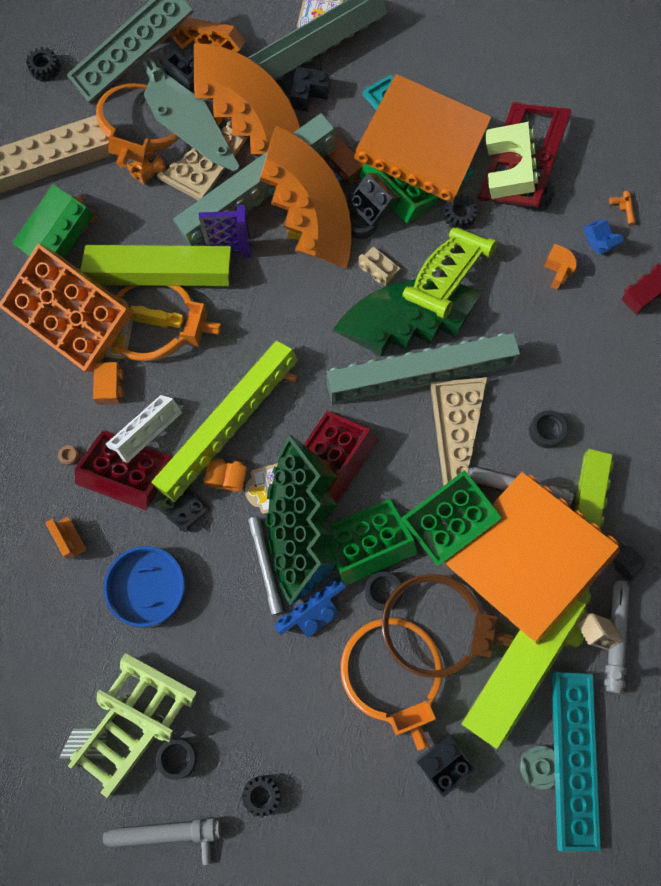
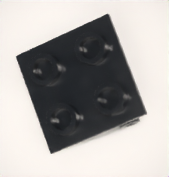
[154,487,210,532]

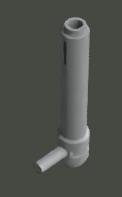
[468,467,573,508]
[604,581,630,693]
[103,818,221,865]

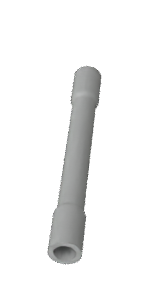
[248,516,283,615]

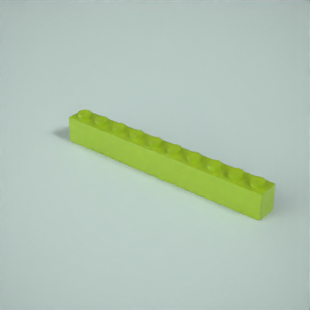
[152,341,298,502]
[565,449,614,648]

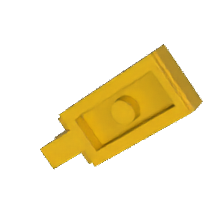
[131,305,183,328]

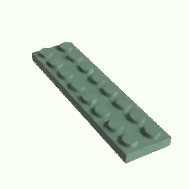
[67,0,194,104]

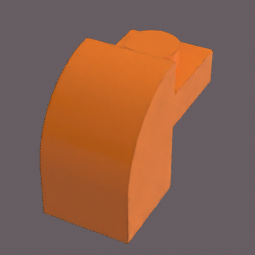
[544,243,576,290]

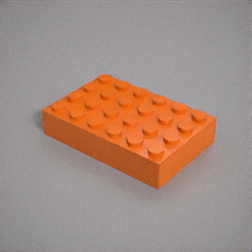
[0,243,134,372]

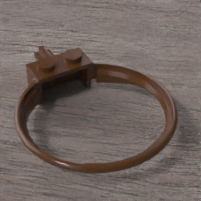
[382,574,514,678]

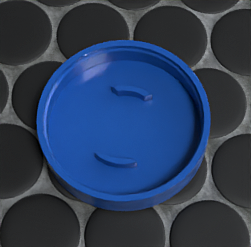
[103,546,186,628]

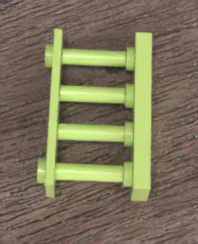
[97,653,196,742]
[68,695,162,798]

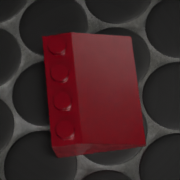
[304,411,378,504]
[74,430,172,511]

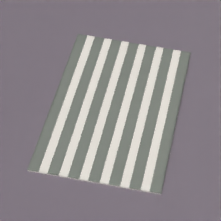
[58,729,107,759]

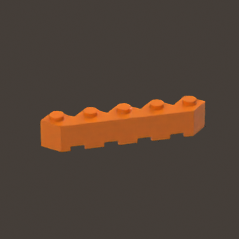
[159,17,245,52]

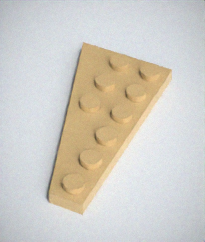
[157,120,248,200]
[430,377,487,486]

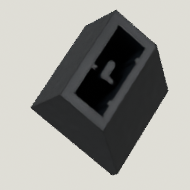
[347,173,402,226]
[415,734,477,798]

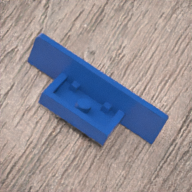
[274,579,346,638]

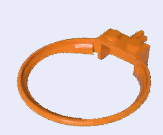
[96,83,179,169]
[112,285,221,361]
[341,618,443,751]

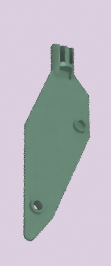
[142,57,239,171]

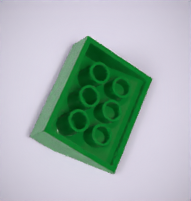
[359,164,442,223]
[13,185,95,258]
[401,470,502,567]
[327,499,417,586]

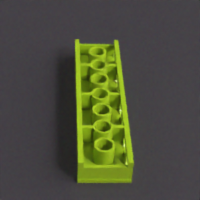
[80,245,232,286]
[462,600,587,749]

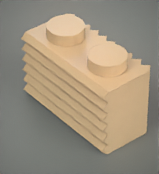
[577,613,622,650]

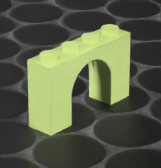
[485,122,538,199]

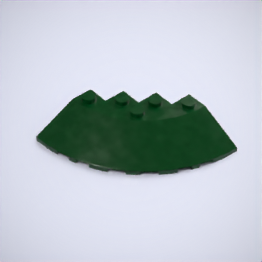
[333,280,482,356]
[266,435,338,605]

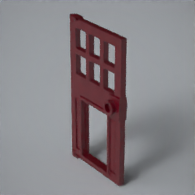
[477,102,572,207]

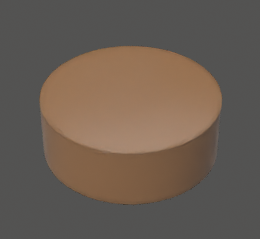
[58,445,79,465]

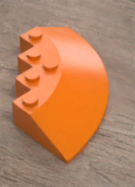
[194,43,300,155]
[259,126,351,269]

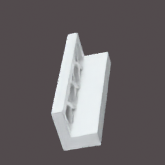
[106,395,182,463]

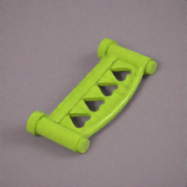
[403,227,497,319]

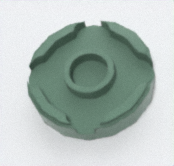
[520,746,555,789]

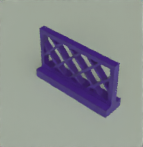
[199,205,251,258]

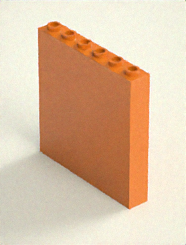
[354,74,491,203]
[444,472,620,645]

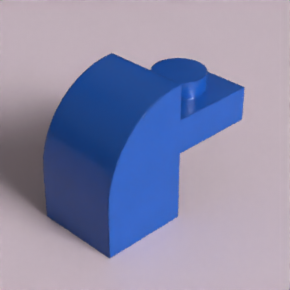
[583,219,624,254]

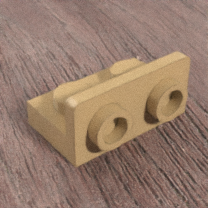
[359,246,400,286]

